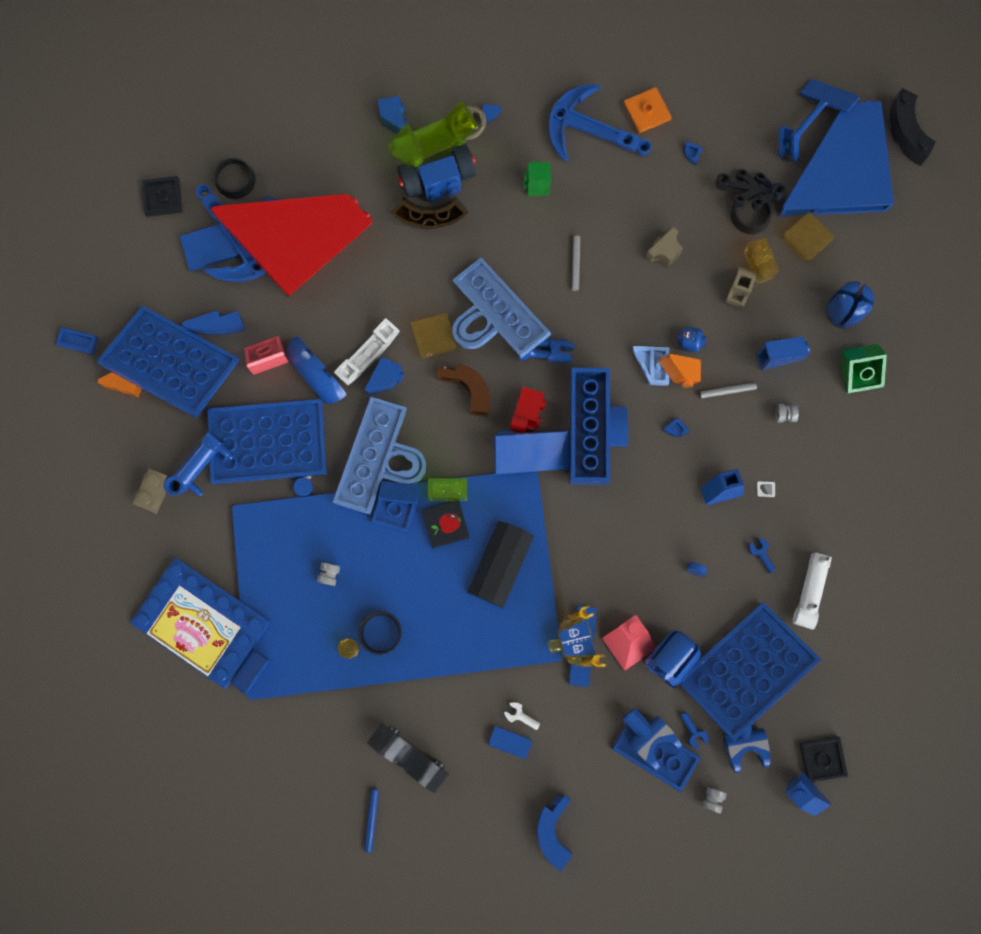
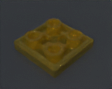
[782,212,835,263]
[411,313,457,359]

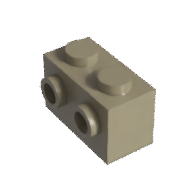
[132,469,169,514]

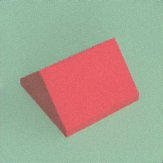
[244,336,288,375]

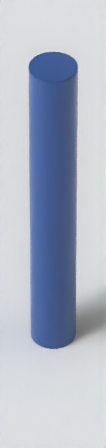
[364,789,379,853]

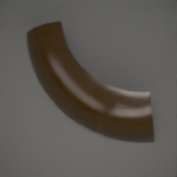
[390,196,469,229]

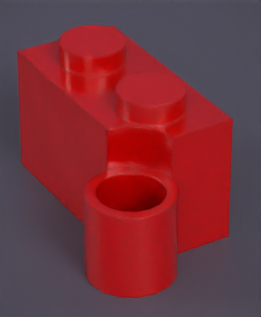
[510,387,547,433]

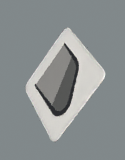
[757,481,775,497]

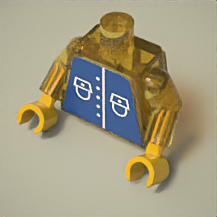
[547,605,606,667]

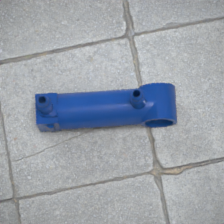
[164,432,234,496]

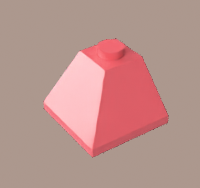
[602,615,656,671]

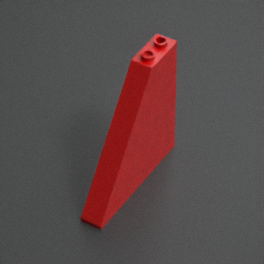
[211,194,373,298]

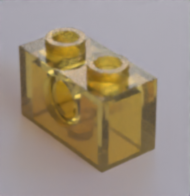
[744,237,779,284]

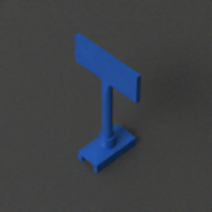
[778,79,860,163]

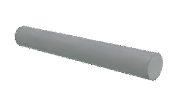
[572,236,580,291]
[699,382,757,399]

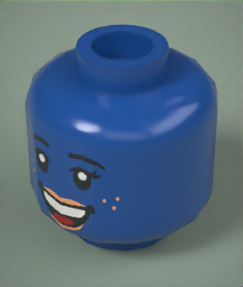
[678,326,707,352]

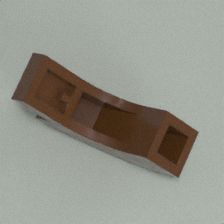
[436,363,490,417]

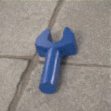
[749,538,776,574]
[680,712,708,749]

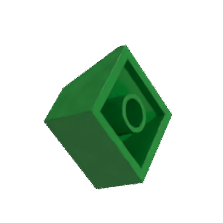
[840,344,887,393]

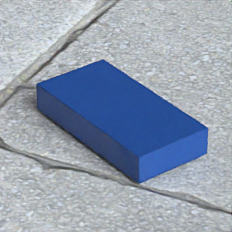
[55,327,99,355]
[488,726,533,760]

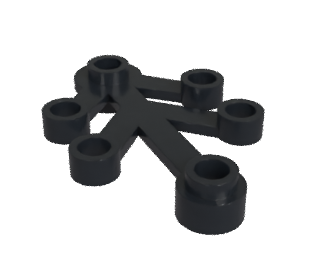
[715,169,787,210]

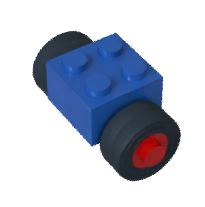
[397,144,476,202]

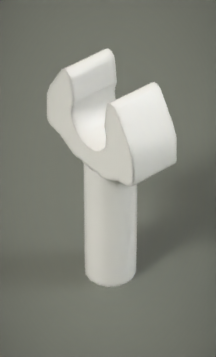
[504,702,541,730]

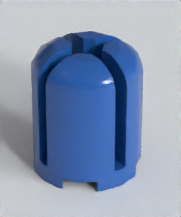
[826,281,875,329]
[644,630,701,689]

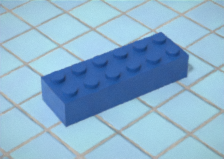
[569,368,610,485]

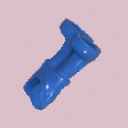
[519,338,575,363]

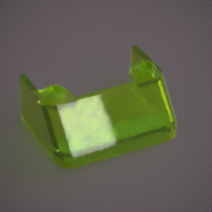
[387,100,478,167]

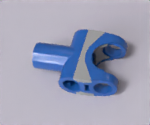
[622,708,682,770]
[723,725,770,773]

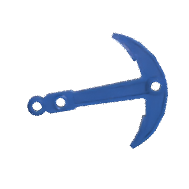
[549,84,652,162]
[196,184,266,283]

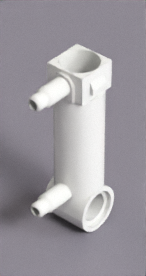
[793,553,832,630]

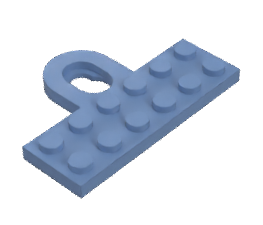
[452,257,551,359]
[333,397,426,515]

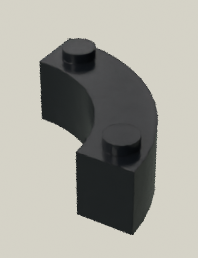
[889,88,936,166]
[367,723,449,793]

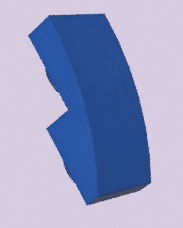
[610,406,628,447]

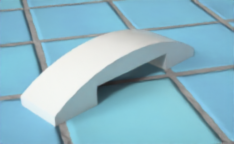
[334,318,400,385]

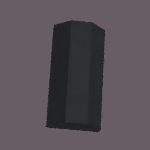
[467,521,534,608]

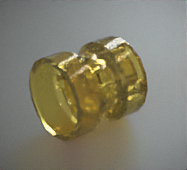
[338,638,360,659]

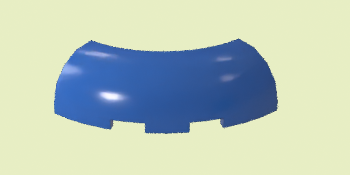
[287,336,347,404]

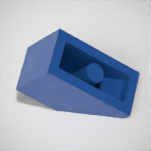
[364,357,405,396]
[786,772,831,816]

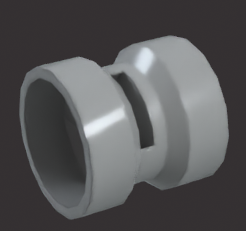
[775,403,799,423]
[316,562,340,586]
[702,787,727,814]

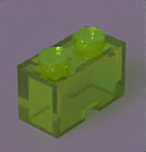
[428,478,468,501]

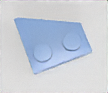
[632,346,670,386]

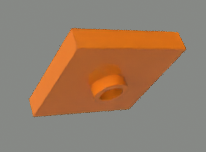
[623,87,672,134]

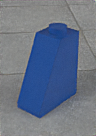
[756,337,810,371]

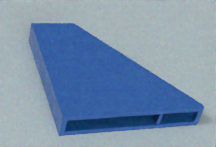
[779,100,894,217]

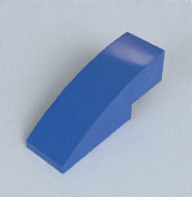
[181,310,246,335]

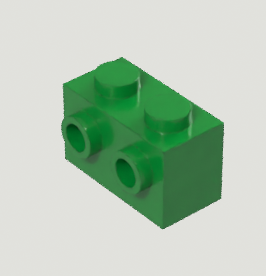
[523,161,551,196]

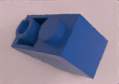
[378,96,409,138]
[700,469,744,506]

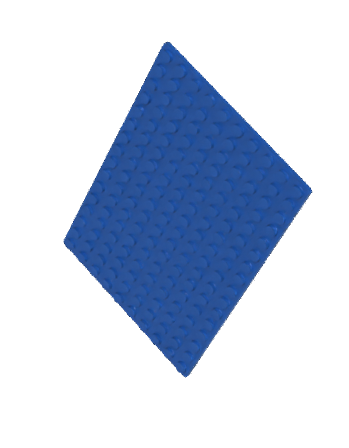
[232,471,563,700]

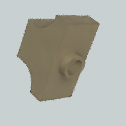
[646,227,683,267]
[725,267,757,309]

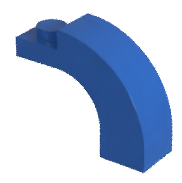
[537,794,573,872]

